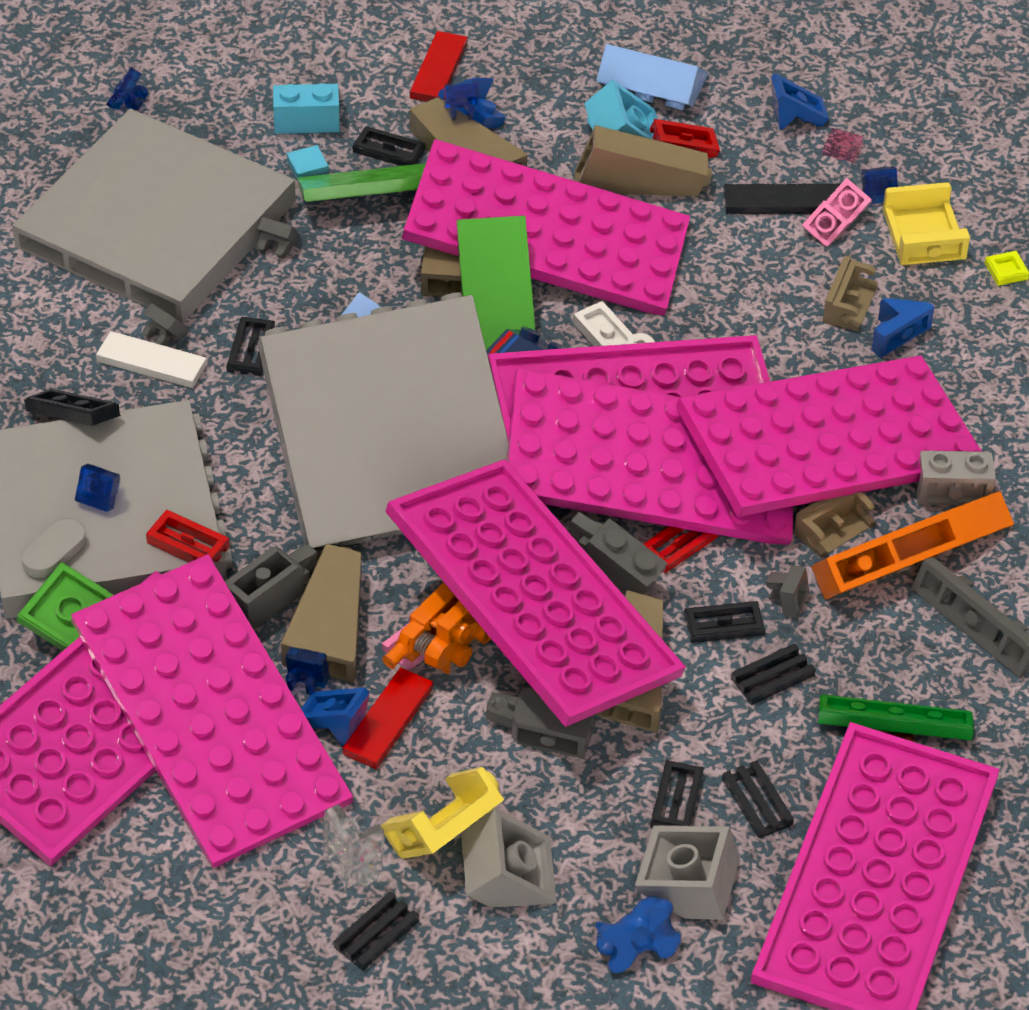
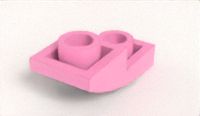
[802,178,872,247]

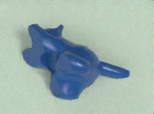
[595,896,681,973]

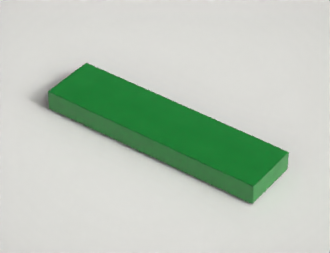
[818,694,974,741]

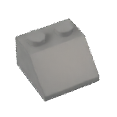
[461,807,557,907]
[635,825,740,920]

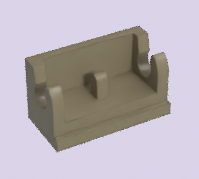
[823,255,878,332]
[794,491,875,558]

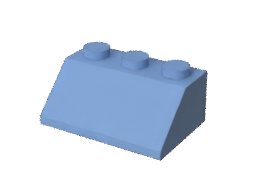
[596,44,708,111]

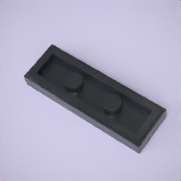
[24,389,120,426]

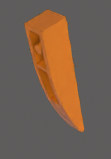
[811,491,1014,600]

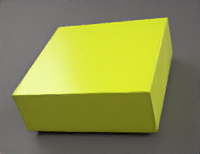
[984,251,1029,286]

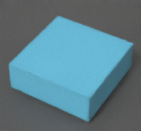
[286,145,329,179]

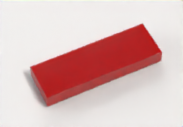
[410,31,467,102]
[343,667,433,770]

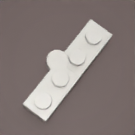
[573,301,655,346]

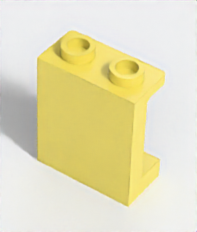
[882,182,970,265]
[379,767,504,859]

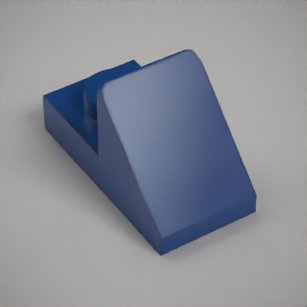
[771,73,829,130]
[438,78,506,129]
[871,298,935,358]
[301,687,370,746]

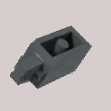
[566,512,668,596]
[225,544,318,630]
[486,686,596,759]

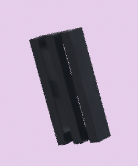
[352,126,426,166]
[226,317,275,376]
[684,601,765,643]
[731,643,816,705]
[650,760,704,828]
[722,760,794,838]
[333,891,419,971]

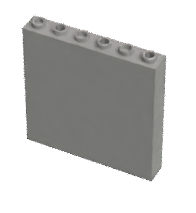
[12,109,296,323]
[258,292,508,552]
[0,400,233,619]

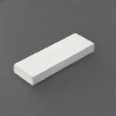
[96,331,207,389]

